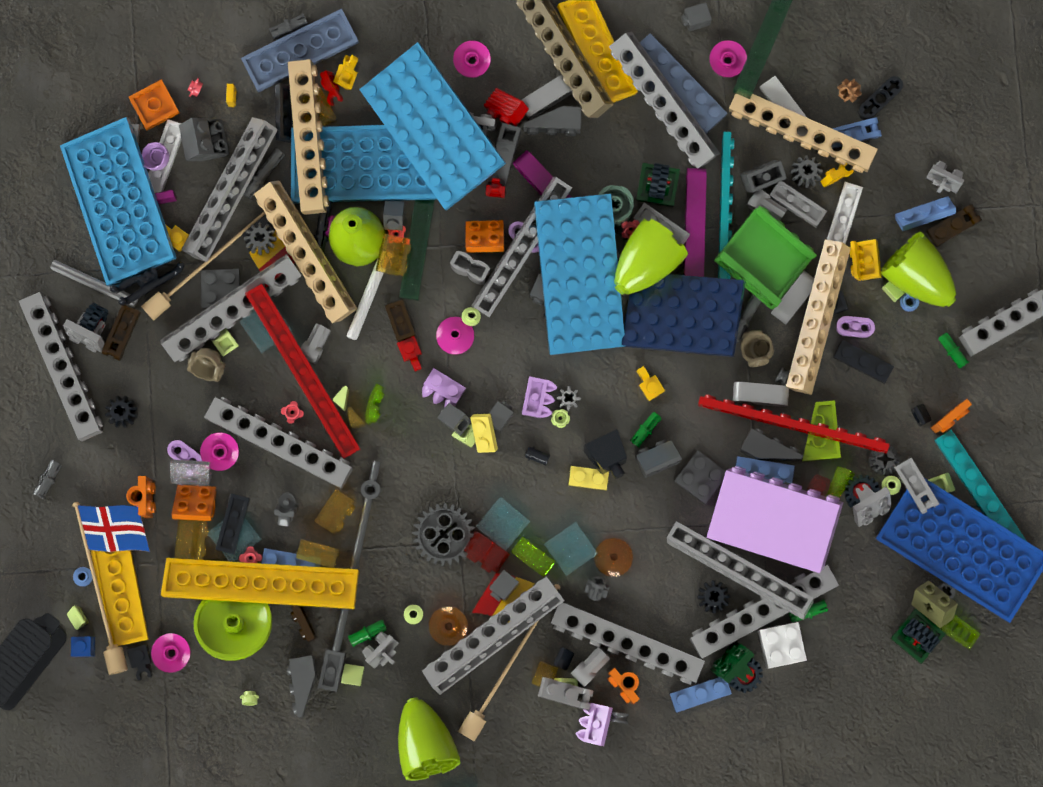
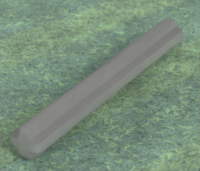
[50,260,138,307]

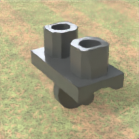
[274,492,299,526]

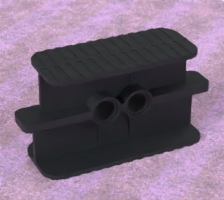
[0,613,67,710]

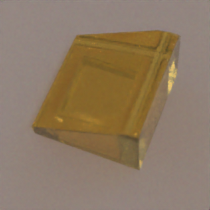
[347,407,366,429]
[532,661,558,687]

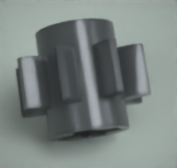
[584,577,610,601]

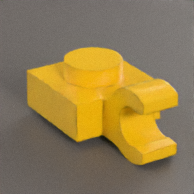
[333,55,358,90]
[820,163,854,188]
[165,224,189,252]
[636,366,665,401]

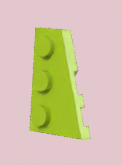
[802,400,841,462]

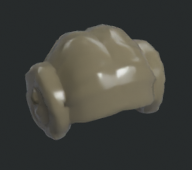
[740,330,774,367]
[187,348,226,382]

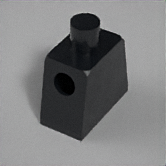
[583,429,627,479]

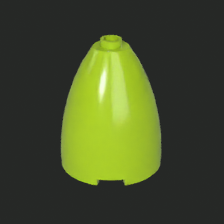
[329,207,386,266]
[614,218,688,295]
[880,232,956,307]
[398,697,461,781]

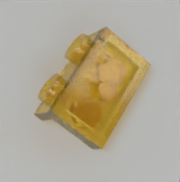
[315,489,356,534]
[296,539,340,568]

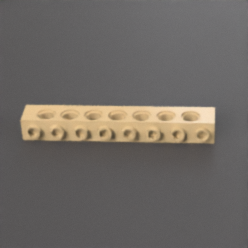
[288,59,329,215]
[729,88,878,173]
[254,181,357,323]
[786,239,851,395]

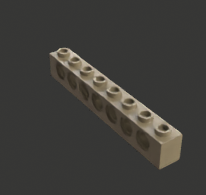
[516,0,614,118]

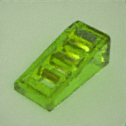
[827,466,855,498]
[936,615,980,650]

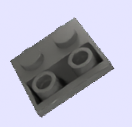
[179,118,229,162]

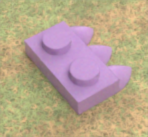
[422,368,466,407]
[522,376,557,418]
[576,703,613,746]

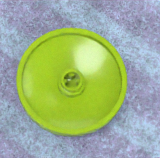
[194,600,272,661]

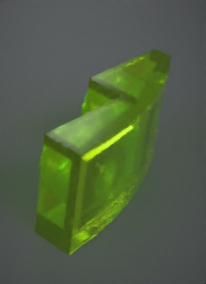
[366,383,385,426]
[511,537,556,577]

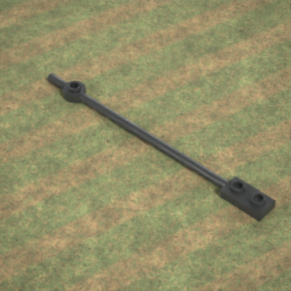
[318,461,381,692]

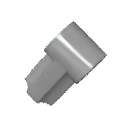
[746,189,787,220]
[301,323,331,364]
[571,647,610,687]

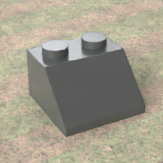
[635,439,682,478]

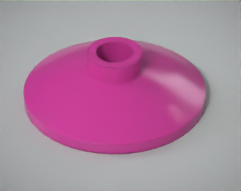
[709,40,747,78]
[453,41,491,78]
[436,317,474,355]
[200,433,239,471]
[151,633,191,673]

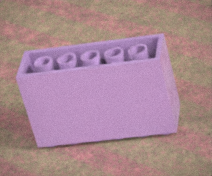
[706,466,844,573]

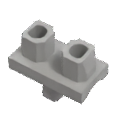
[926,161,964,193]
[362,632,399,669]

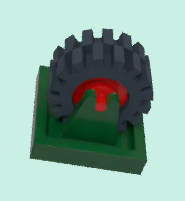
[636,163,680,207]
[890,609,946,664]
[710,641,763,693]

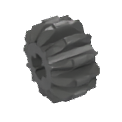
[790,155,823,188]
[244,223,277,255]

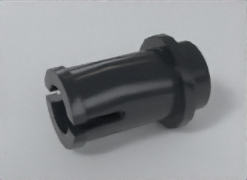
[525,446,550,466]

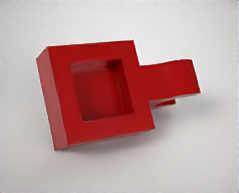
[320,70,343,106]
[486,178,505,198]
[397,336,422,372]

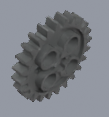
[413,503,476,566]

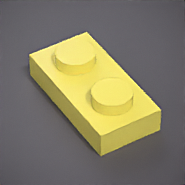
[470,414,498,453]
[568,466,609,491]

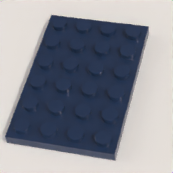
[622,274,746,357]

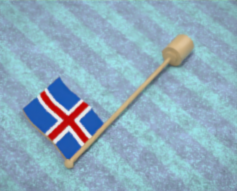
[72,502,150,675]

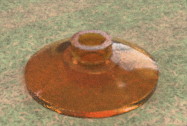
[594,538,633,577]
[429,607,468,646]

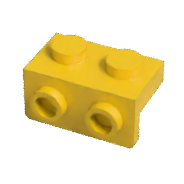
[849,239,882,281]

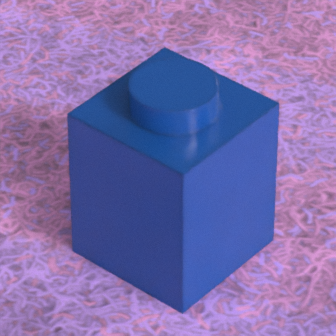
[71,637,95,657]

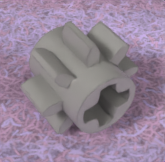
[557,386,581,411]

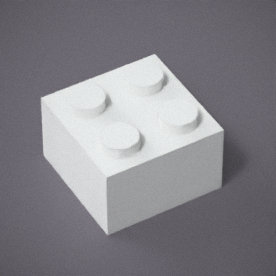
[758,622,807,669]

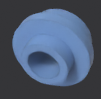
[900,293,919,312]
[73,567,93,587]

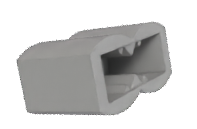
[450,251,490,285]

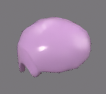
[141,142,170,171]

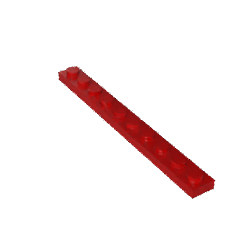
[245,284,360,459]
[698,395,890,454]

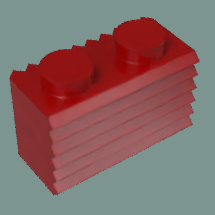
[484,88,529,126]

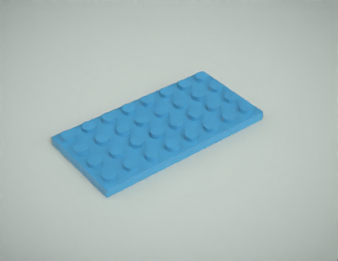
[359,42,506,210]
[60,117,176,285]
[291,125,437,203]
[534,194,625,355]

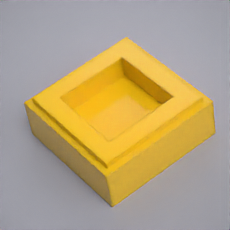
[226,84,237,107]

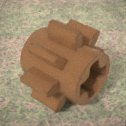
[837,79,862,103]

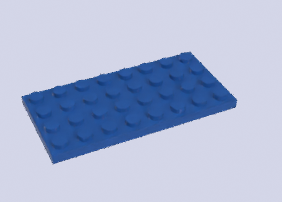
[875,478,1043,623]

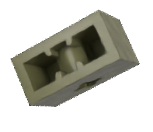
[911,580,958,628]

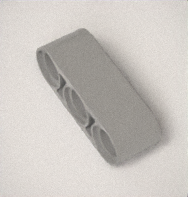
[522,75,573,120]
[771,271,815,325]
[733,382,789,407]

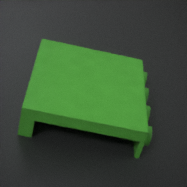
[714,206,817,310]

